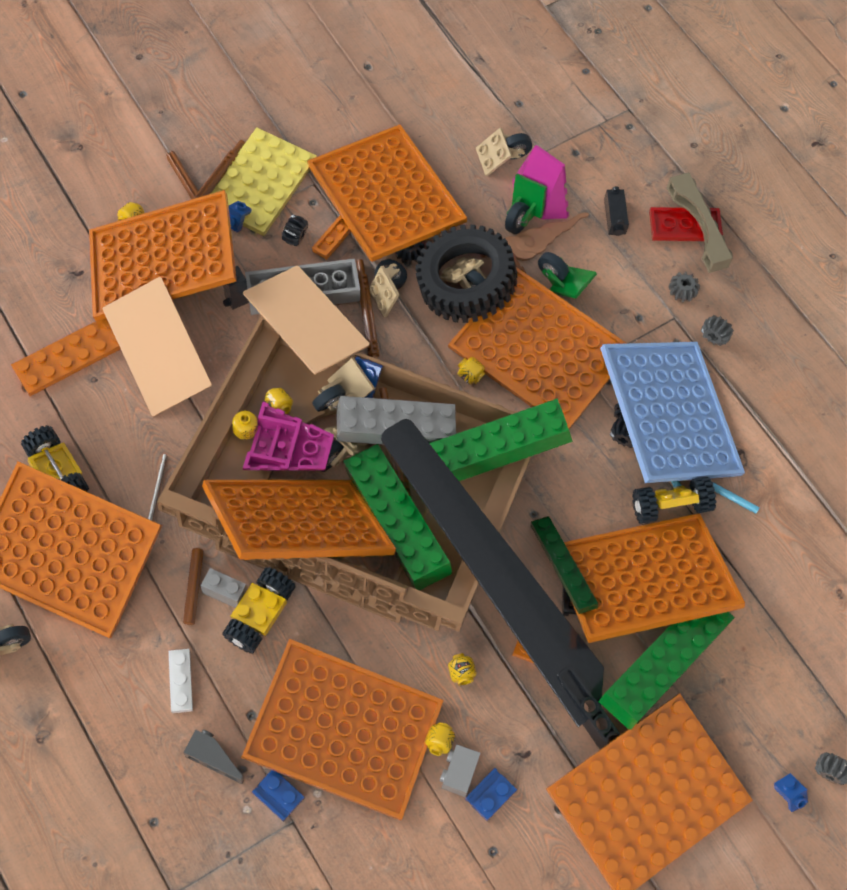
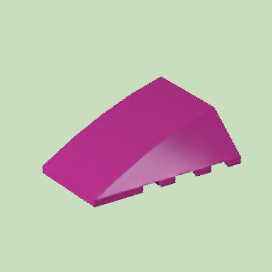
[512,145,569,220]
[243,402,334,470]

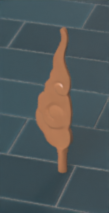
[480,213,589,261]

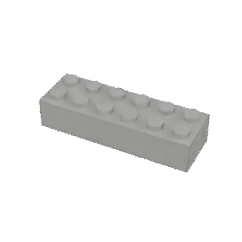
[245,259,360,315]
[337,396,456,444]

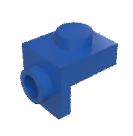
[229,201,252,233]
[774,773,808,812]

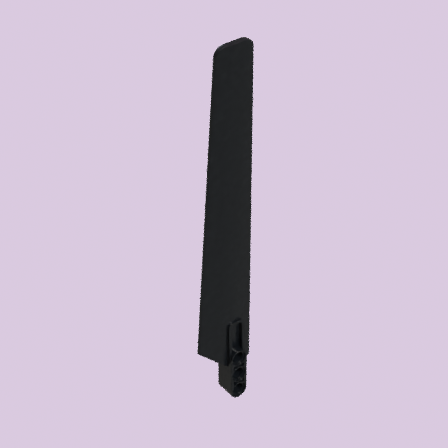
[381,419,621,749]

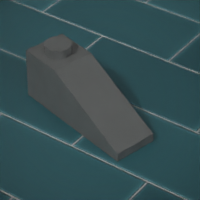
[183,730,244,784]

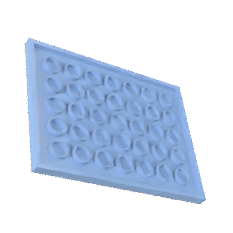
[600,342,745,483]

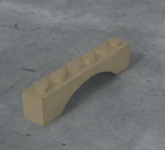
[667,172,733,273]

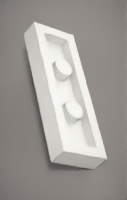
[168,649,193,713]

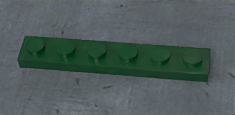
[531,516,598,614]

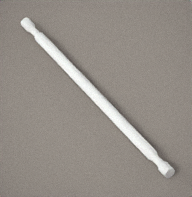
[148,454,167,521]

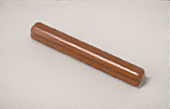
[166,151,198,199]
[183,548,204,625]

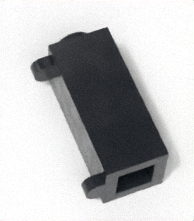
[604,186,629,236]
[222,266,249,310]

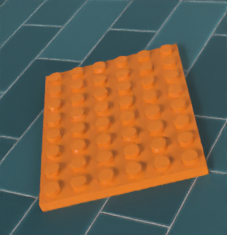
[307,124,467,262]
[89,190,237,321]
[448,267,627,430]
[0,461,163,638]
[202,480,396,560]
[564,513,745,643]
[241,639,443,821]
[546,693,753,890]

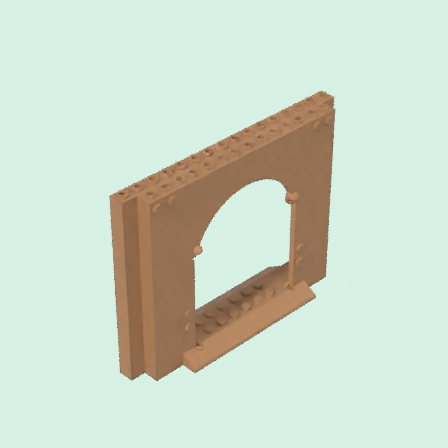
[157,315,532,632]

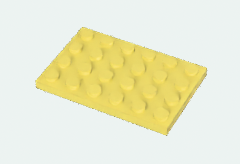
[210,128,317,236]

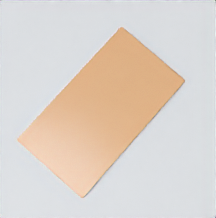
[243,266,370,374]
[103,277,212,416]

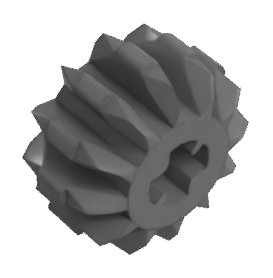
[668,271,700,303]
[701,315,734,346]
[815,752,847,785]

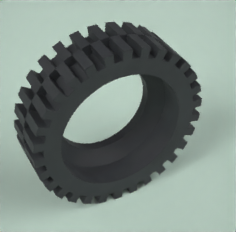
[415,224,518,323]

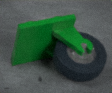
[505,174,547,234]
[538,252,597,299]

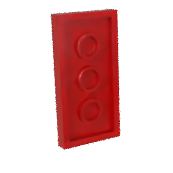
[649,207,723,241]

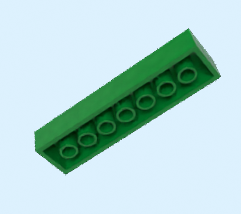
[430,398,573,481]
[343,444,452,591]
[599,612,735,730]

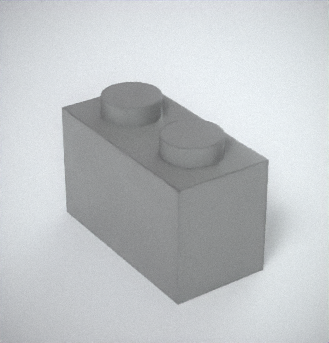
[201,568,247,608]
[440,744,480,797]

